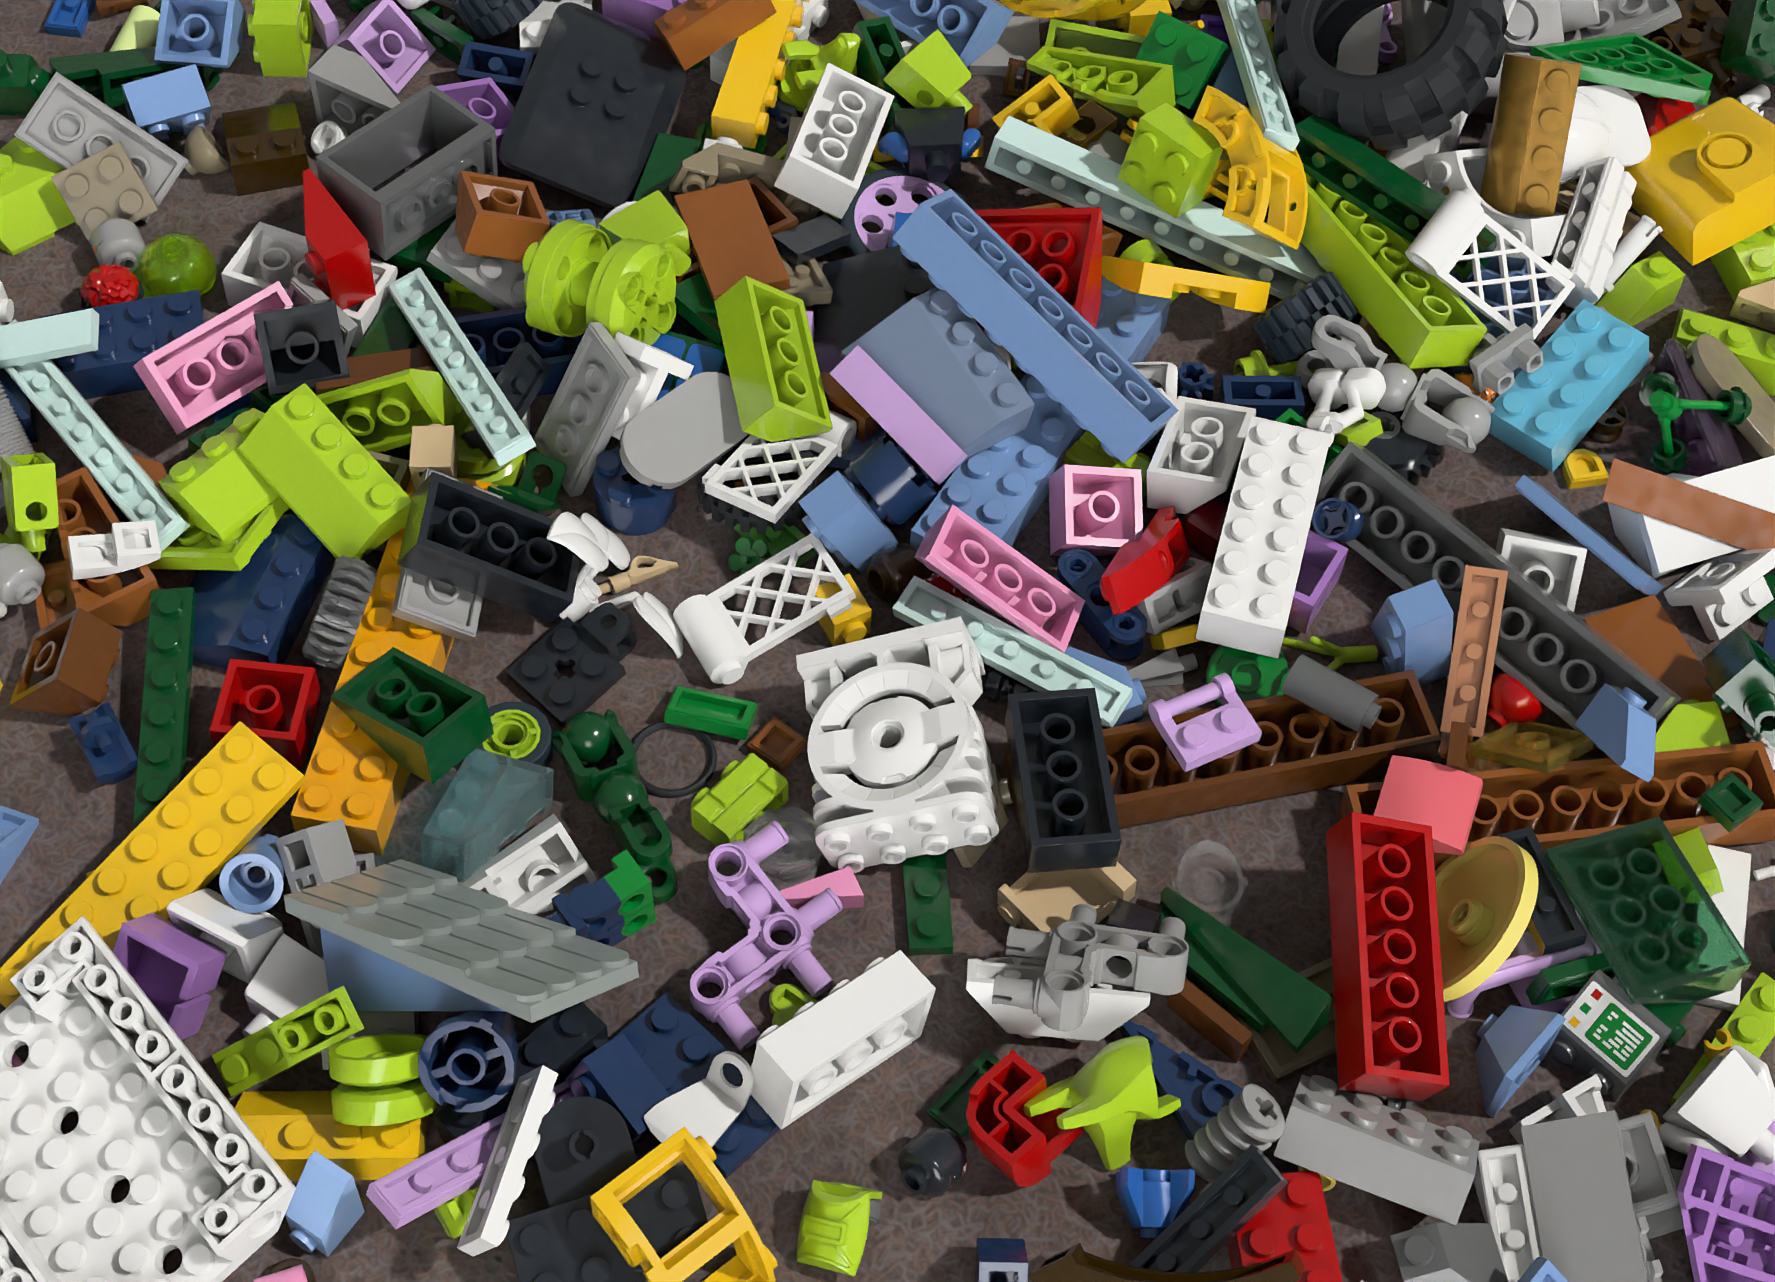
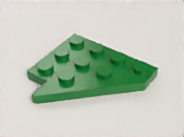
[1530,33,1713,105]

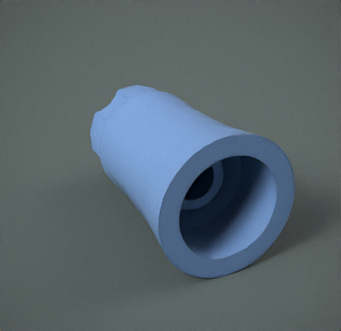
[219,834,285,913]

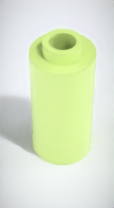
[109,5,160,52]

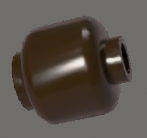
[866,543,929,602]

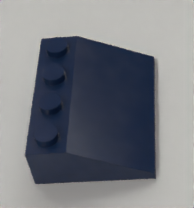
[189,514,336,669]

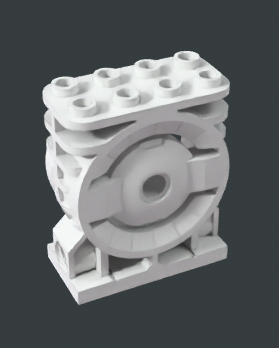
[796,616,999,873]

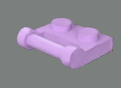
[1148,673,1262,772]

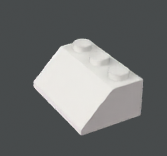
[1147,396,1256,514]

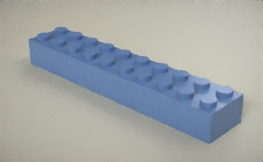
[910,275,1171,550]

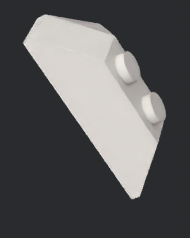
[966,957,1150,1043]

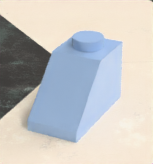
[285,1151,365,1257]

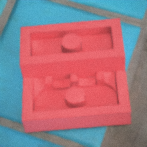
[1374,755,1483,856]

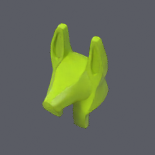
[778,33,860,112]
[1024,1035,1181,1170]

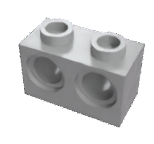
[1136,557,1212,635]

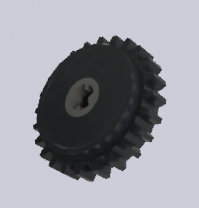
[1330,404,1443,486]

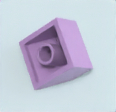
[326,0,436,95]

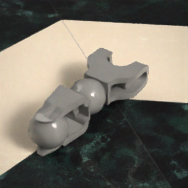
[1295,315,1495,453]

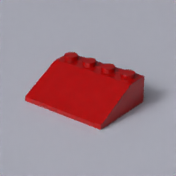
[973,207,1102,332]

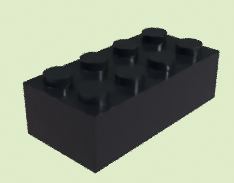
[397,472,581,623]
[1005,688,1122,873]

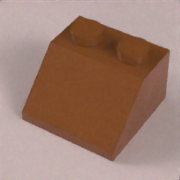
[455,170,551,263]

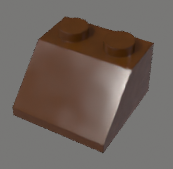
[9,607,123,716]

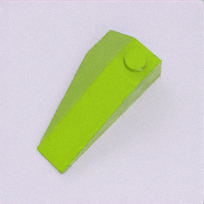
[1026,45,1176,119]

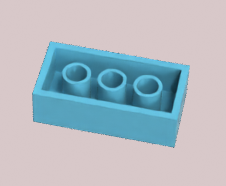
[1489,299,1649,473]

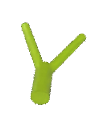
[1282,636,1378,671]

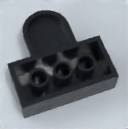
[506,1096,719,1282]

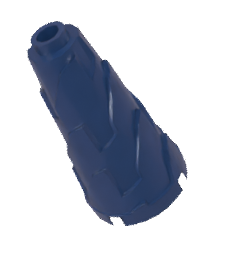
[418,1010,518,1112]

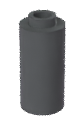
[1281,654,1382,733]

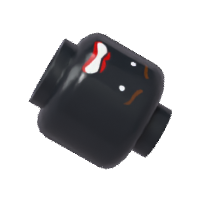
[898,1126,967,1198]

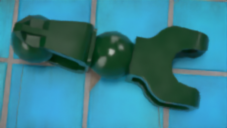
[551,709,678,904]

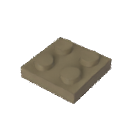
[51,141,160,245]

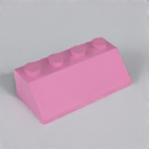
[915,504,1085,653]

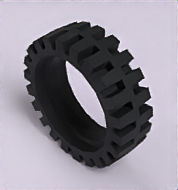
[697,434,817,533]

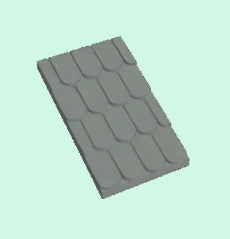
[284,859,639,1023]

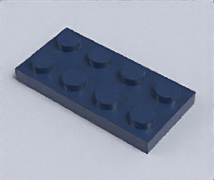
[610,992,780,1179]

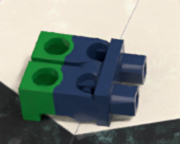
[545,849,656,947]

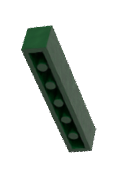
[1295,114,1497,280]

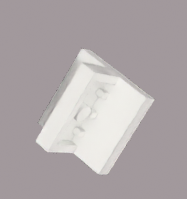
[1663,548,1775,640]

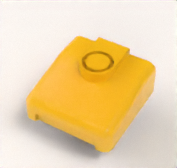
[1624,97,1775,266]

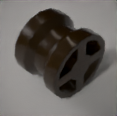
[1586,399,1629,444]

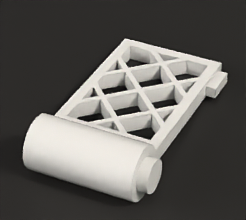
[1405,188,1575,340]
[702,410,857,523]
[673,533,856,685]

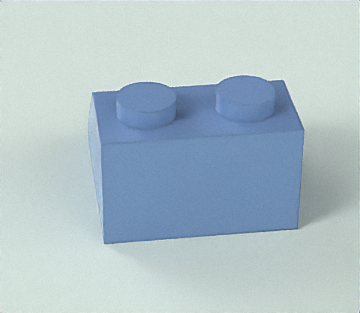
[154,0,246,68]

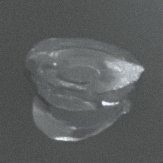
[743,808,824,891]
[1166,839,1250,928]

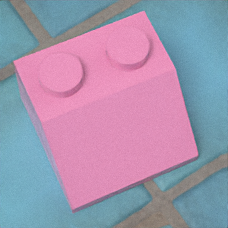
[1049,464,1143,557]

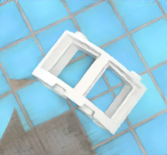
[1423,148,1567,259]

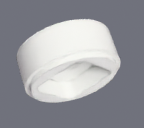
[311,121,348,155]

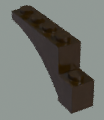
[1029,1243,1305,1282]

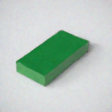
[664,686,758,740]

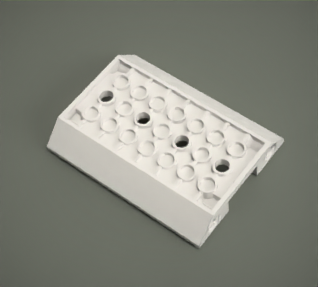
[0,916,296,1282]

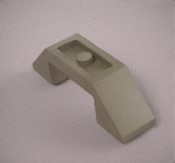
[669,142,820,225]

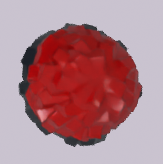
[79,264,144,309]

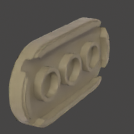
[1686,334,1775,458]

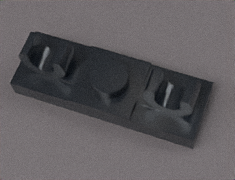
[460,342,552,459]

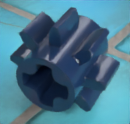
[1177,362,1215,401]

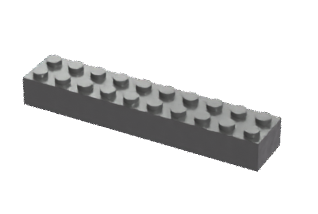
[1313,441,1681,755]

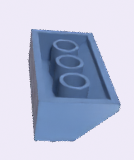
[854,0,1014,67]

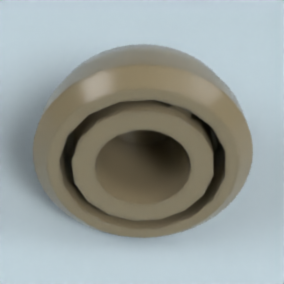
[182,125,230,176]

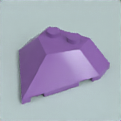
[1677,1144,1775,1282]

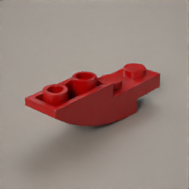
[1100,506,1191,615]

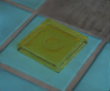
[1472,721,1593,774]

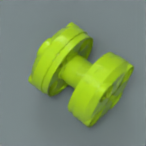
[523,219,676,357]

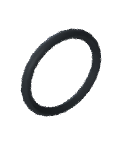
[632,720,717,798]

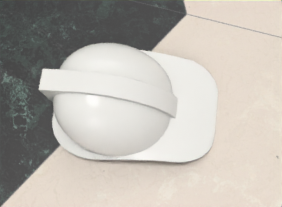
[1560,85,1651,185]

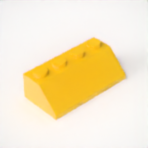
[234,1091,429,1181]

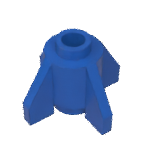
[1115,1167,1195,1239]

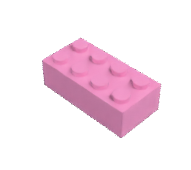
[133,281,294,435]

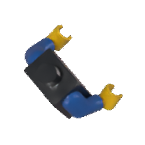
[872,106,984,183]

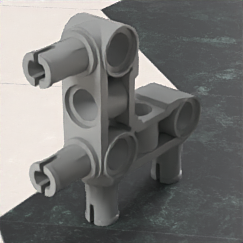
[992,904,1189,1031]

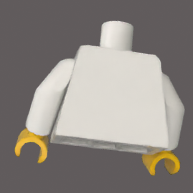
[1640,1028,1775,1165]

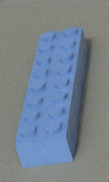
[892,189,1179,463]

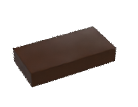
[1167,978,1253,1063]

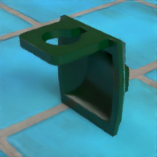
[487,452,567,517]

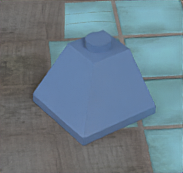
[1475,1005,1566,1118]

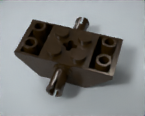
[1642,0,1739,94]

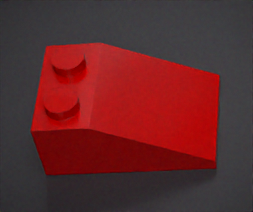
[303,168,376,310]

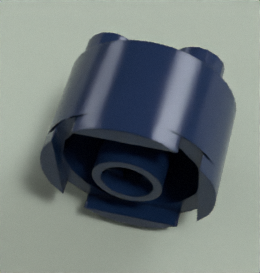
[844,432,938,527]
[593,446,676,536]

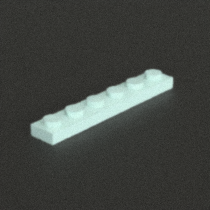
[892,576,1133,728]

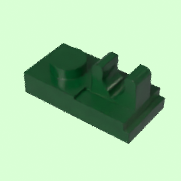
[411,6,474,65]

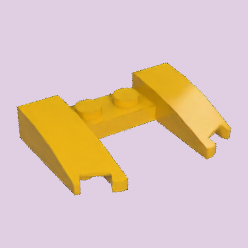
[1102,255,1271,313]

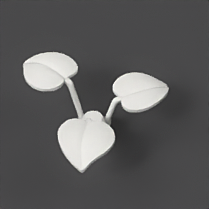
[547,512,683,659]

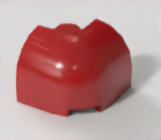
[966,1050,1083,1188]

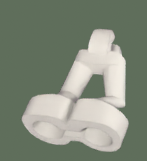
[1306,368,1386,447]

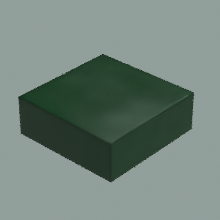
[1698,773,1764,833]

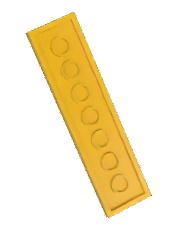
[0,721,307,1008]

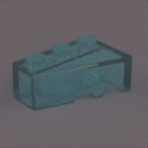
[422,748,554,883]

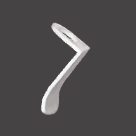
[644,1051,754,1147]

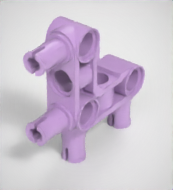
[690,820,843,1052]

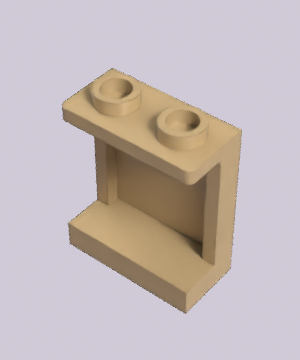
[997,862,1137,933]

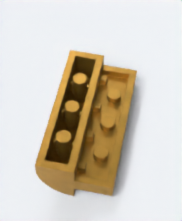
[1480,52,1582,217]

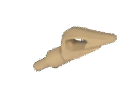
[598,556,679,595]

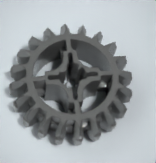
[302,556,377,669]

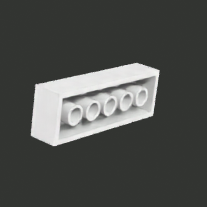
[1195,416,1331,659]

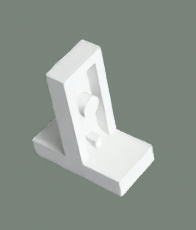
[612,332,694,440]

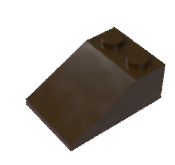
[222,101,309,196]

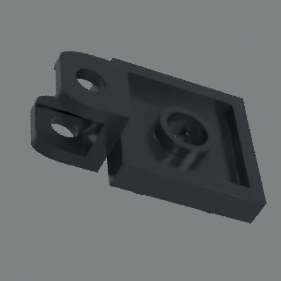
[506,602,637,727]

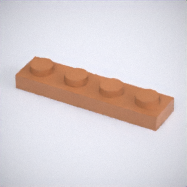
[1440,565,1508,738]

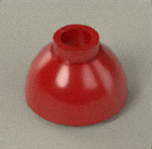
[1486,673,1543,730]

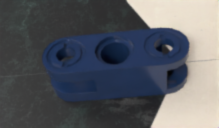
[1055,549,1147,662]

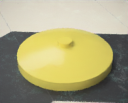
[1435,836,1538,1002]

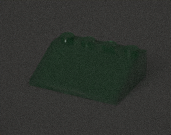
[1543,816,1752,1004]

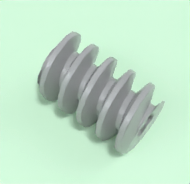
[1185,1084,1286,1183]

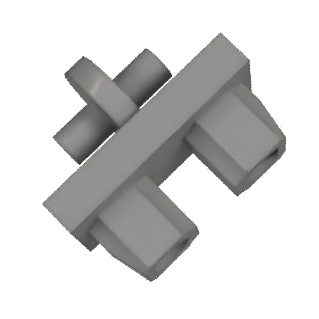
[1469,323,1544,395]

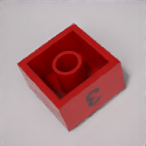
[209,659,322,767]

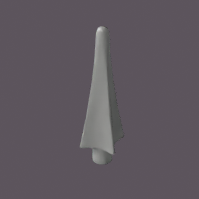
[1128,647,1198,688]

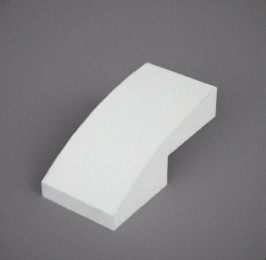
[68,520,161,580]

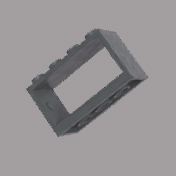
[316,84,498,260]

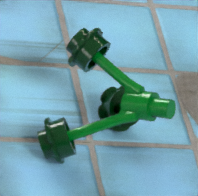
[1639,372,1752,475]

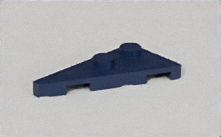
[1120,1020,1242,1140]

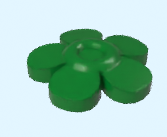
[728,537,769,576]

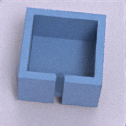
[122,64,211,143]

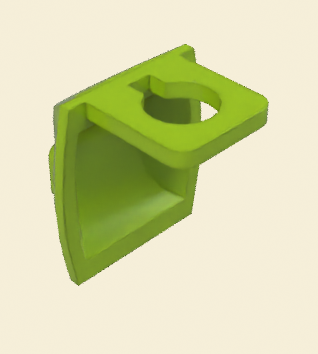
[797,1180,883,1276]

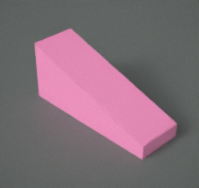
[779,866,864,910]

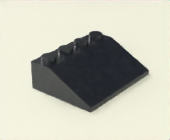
[814,245,935,373]

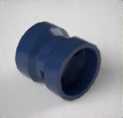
[1312,498,1364,542]

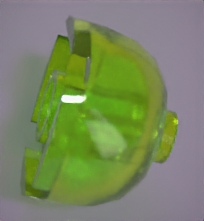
[139,232,218,301]

